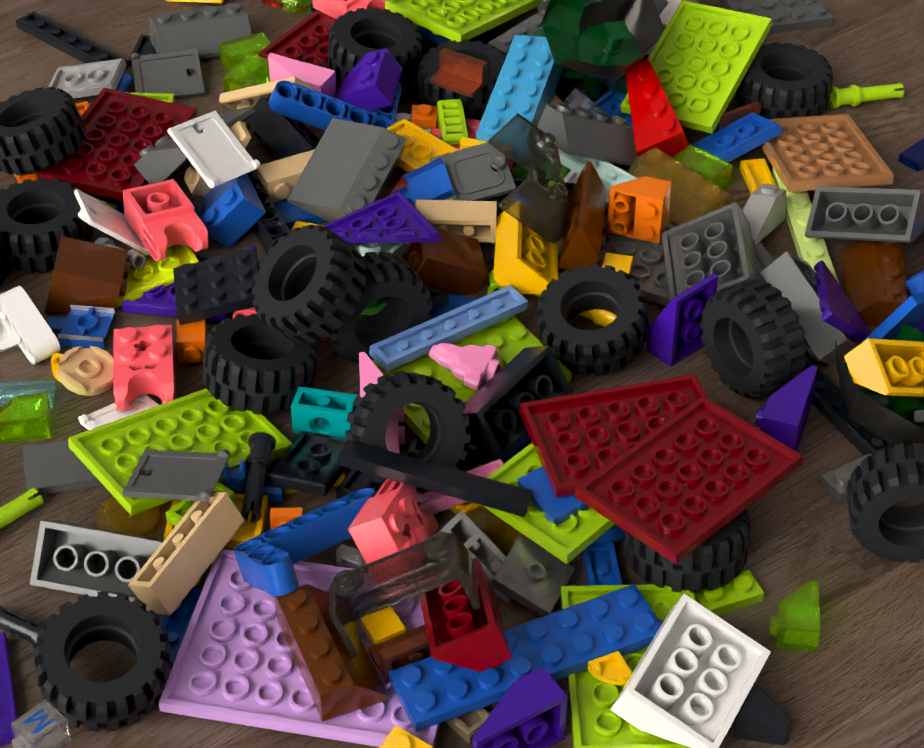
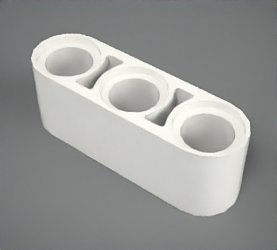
[0,286,61,364]

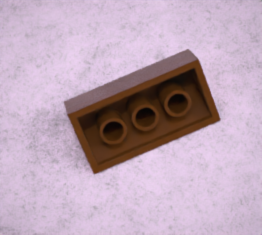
[559,160,609,271]
[842,240,907,327]
[275,584,388,722]

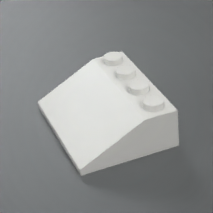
[610,594,771,748]

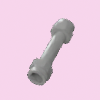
[95,237,146,270]

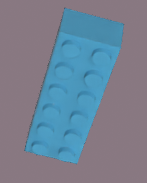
[476,35,564,160]

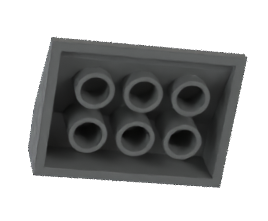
[134,107,256,184]
[287,118,407,222]
[661,202,760,301]

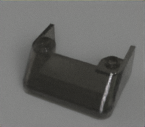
[488,113,568,244]
[329,532,481,658]

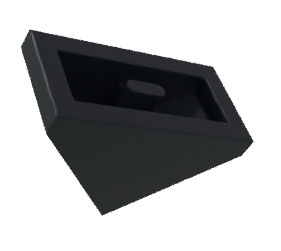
[733,683,792,745]

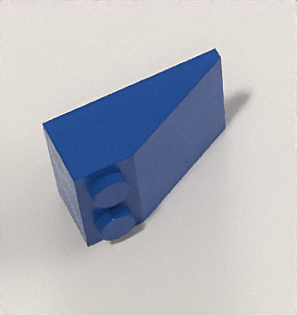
[200,173,266,248]

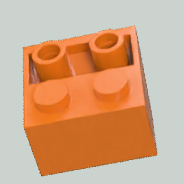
[607,176,672,244]

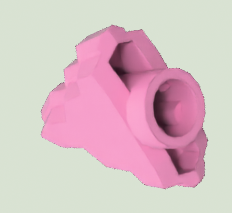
[429,343,501,391]

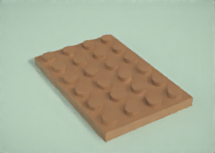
[760,114,894,194]

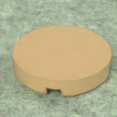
[58,346,113,396]

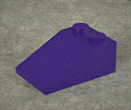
[335,48,402,111]
[646,274,718,367]
[755,365,818,452]
[473,667,567,748]

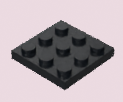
[173,248,259,325]

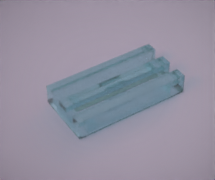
[0,380,56,410]

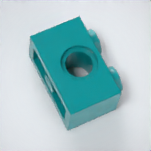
[291,386,357,439]

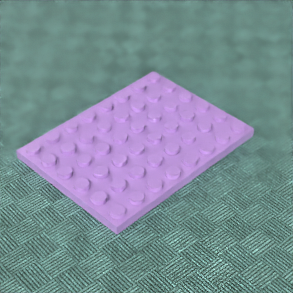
[159,549,440,747]

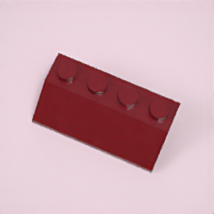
[417,557,512,672]

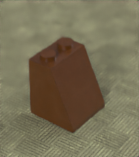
[402,228,488,296]
[45,236,131,314]

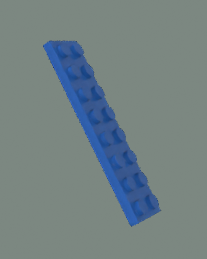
[388,584,662,732]

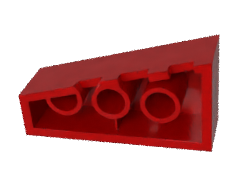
[626,59,689,170]

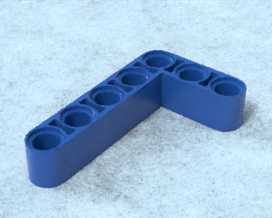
[268,80,402,131]
[234,488,376,596]

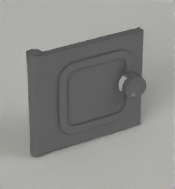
[131,48,205,99]
[429,139,517,201]
[123,449,230,502]

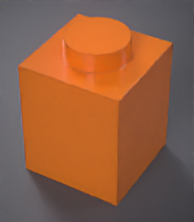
[176,319,207,364]

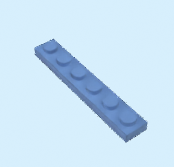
[369,285,528,372]

